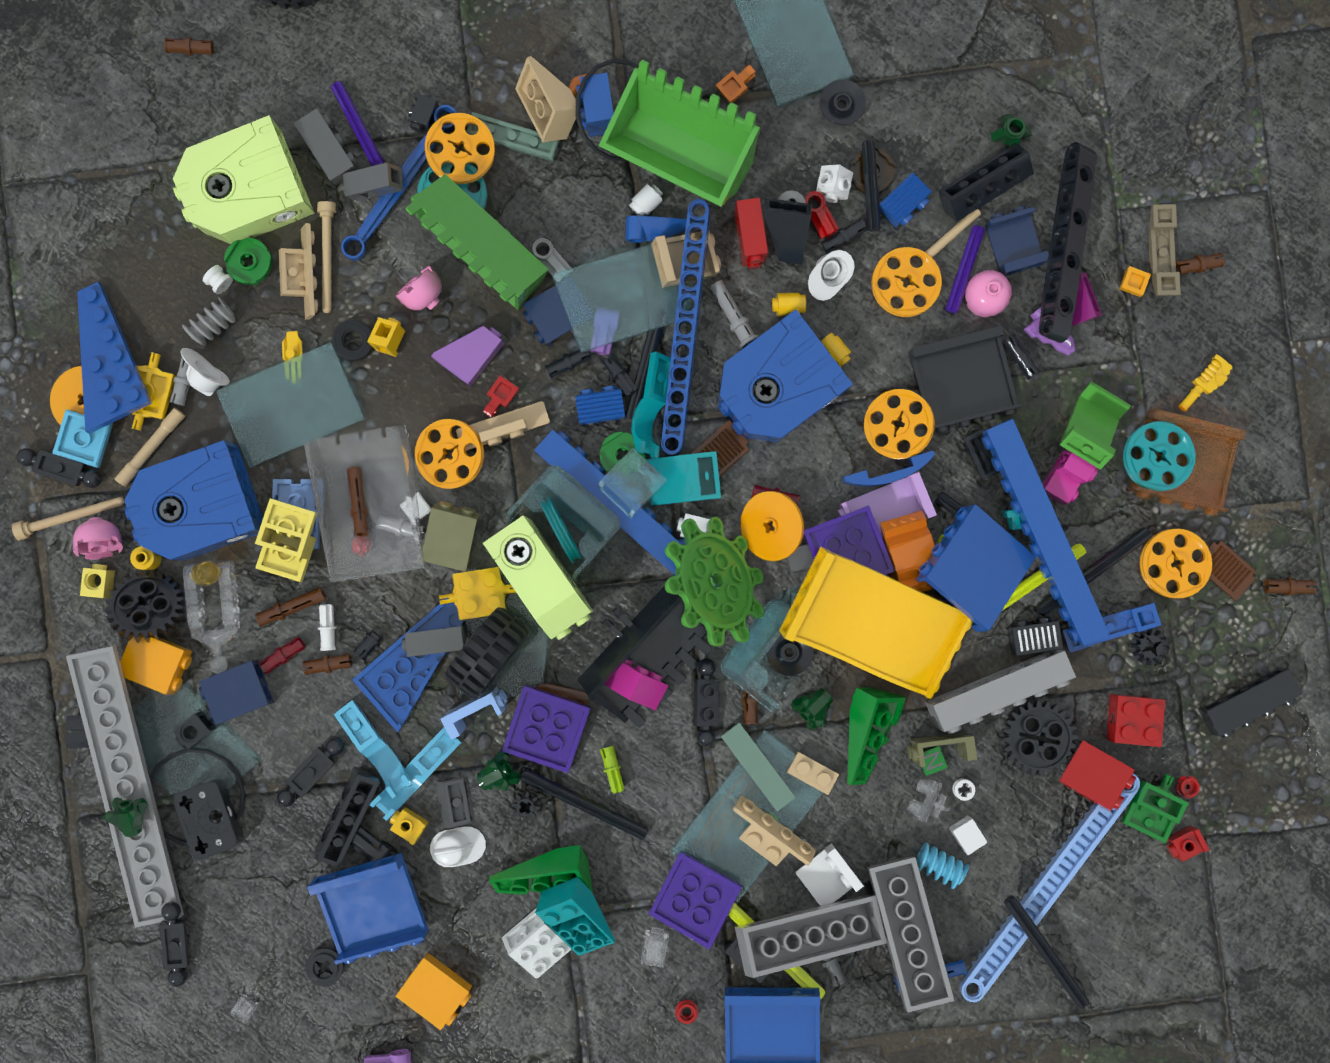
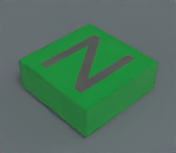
[922,746,948,776]

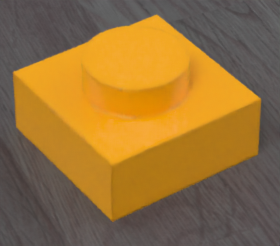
[1119,266,1151,297]

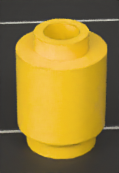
[772,292,806,316]
[821,333,851,368]
[130,546,162,570]

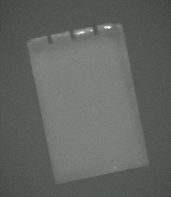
[304,425,425,583]

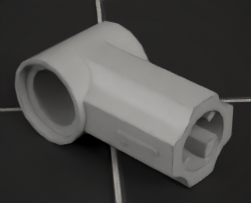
[532,238,573,283]

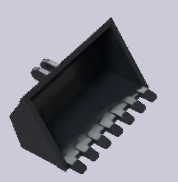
[577,585,712,728]

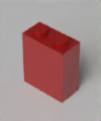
[734,198,768,269]
[1059,741,1136,812]

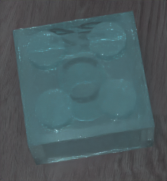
[598,448,667,519]

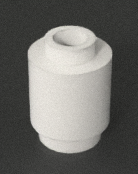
[629,184,663,216]

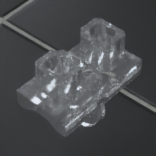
[907,779,950,822]

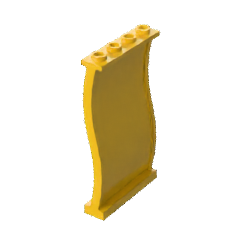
[779,547,972,699]

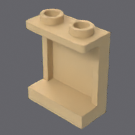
[651,231,721,288]

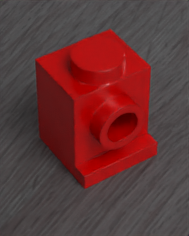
[1167,825,1209,862]

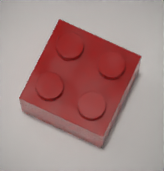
[1106,694,1165,747]

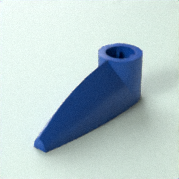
[625,216,687,243]

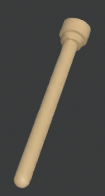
[317,201,336,313]
[12,497,125,541]

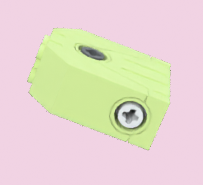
[173,115,315,244]
[483,515,593,640]

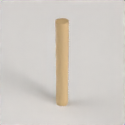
[925,209,981,258]

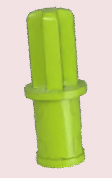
[599,745,624,793]

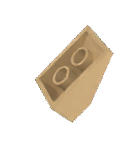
[515,56,576,142]

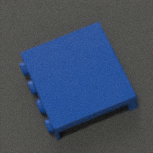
[916,504,1036,632]
[307,853,429,964]
[725,987,820,1063]

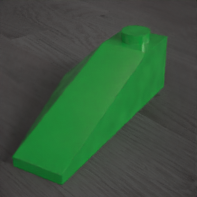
[847,687,906,785]
[489,845,593,895]

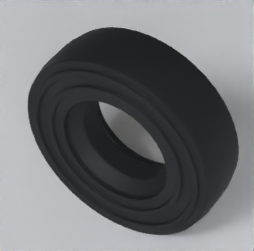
[332,319,374,361]

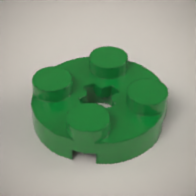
[224,238,273,285]
[600,432,645,478]

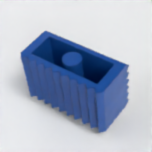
[879,172,932,228]
[575,386,625,425]

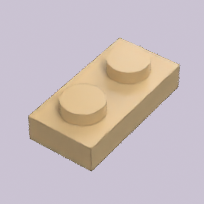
[786,751,839,795]

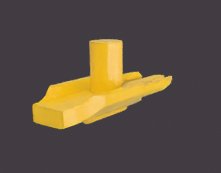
[282,331,303,384]

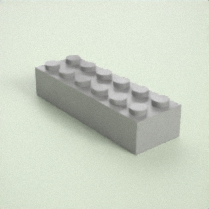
[925,650,1076,734]
[867,856,954,1012]
[735,895,887,978]

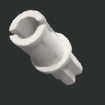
[318,604,337,651]

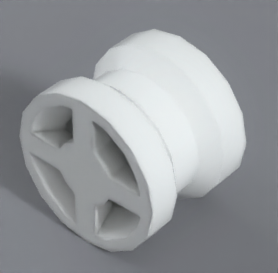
[203,265,233,295]

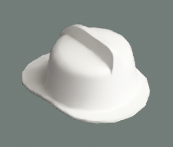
[808,250,854,301]
[180,348,230,396]
[430,827,486,867]

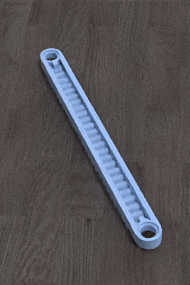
[959,774,1140,1002]

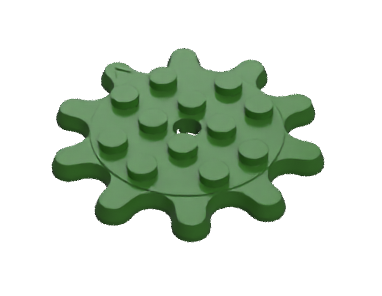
[665,517,764,646]

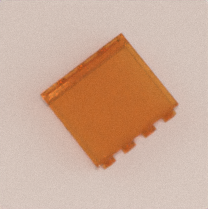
[1129,408,1246,516]

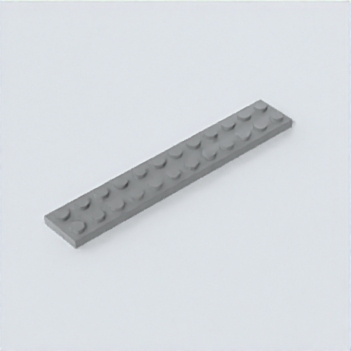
[66,645,184,928]

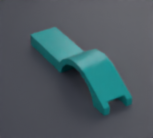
[632,352,671,459]

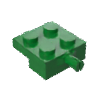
[1121,774,1189,844]

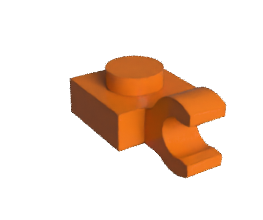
[716,65,756,104]

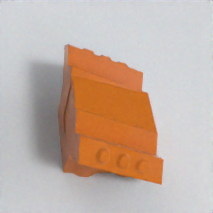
[880,510,935,592]

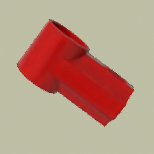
[805,191,839,239]

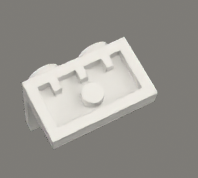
[796,843,864,906]
[502,909,571,978]

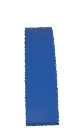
[841,451,935,487]
[1062,603,1161,653]

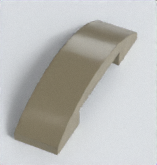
[1149,204,1181,296]

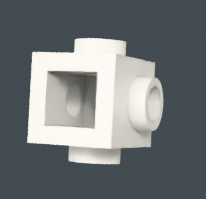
[816,165,853,203]

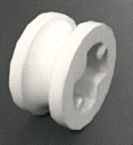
[952,778,975,801]

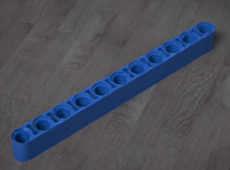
[661,199,711,454]

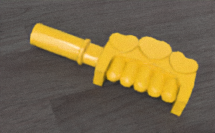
[1178,354,1232,412]

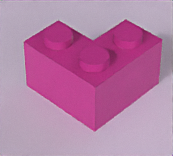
[1042,450,1098,505]
[604,659,669,710]

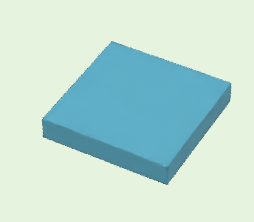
[52,409,113,468]

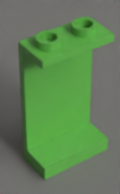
[1060,381,1131,470]

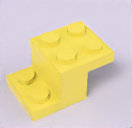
[255,498,317,582]

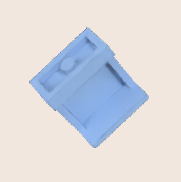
[441,686,508,740]

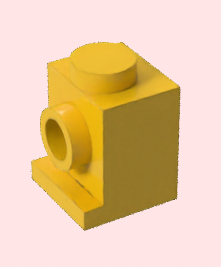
[367,317,405,357]
[390,807,429,845]

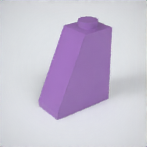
[431,326,504,387]

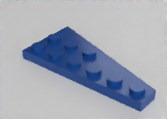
[77,282,152,434]
[352,598,465,732]

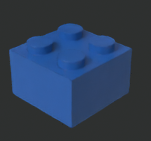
[576,73,614,137]

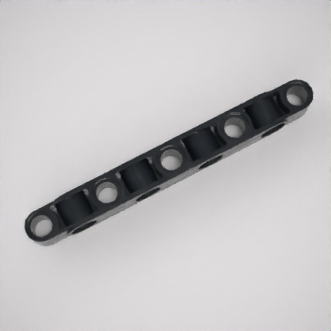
[1039,142,1097,343]

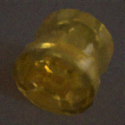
[191,561,220,586]

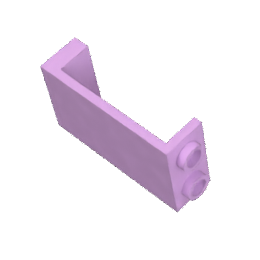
[837,472,937,537]

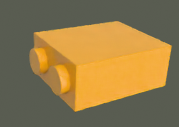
[120,636,193,695]
[395,952,472,1030]

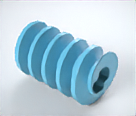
[916,842,969,889]

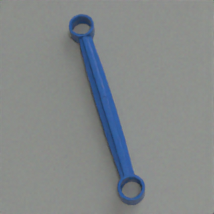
[341,105,456,261]

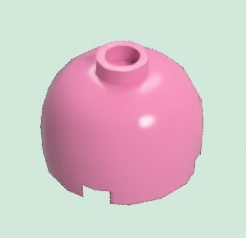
[396,265,442,310]
[964,270,1012,317]
[72,517,123,560]

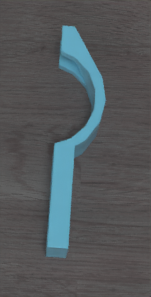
[334,700,413,799]
[369,727,461,821]

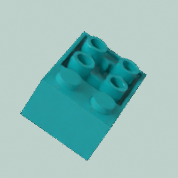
[647,451,721,506]
[535,877,615,956]

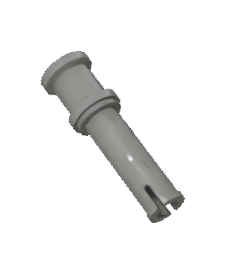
[710,280,759,348]

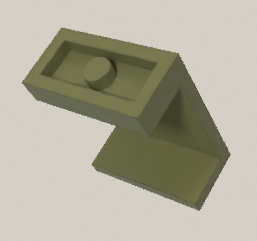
[420,501,481,572]
[907,731,977,767]

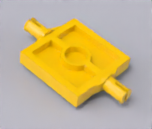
[131,352,176,431]
[439,567,516,621]

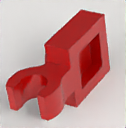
[483,376,519,418]

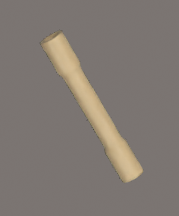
[114,407,185,487]

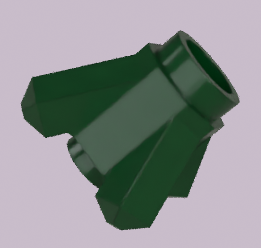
[991,114,1032,147]
[791,688,833,730]
[477,750,520,791]
[103,797,148,837]

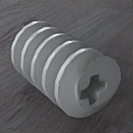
[182,297,236,346]

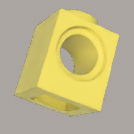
[80,564,115,598]

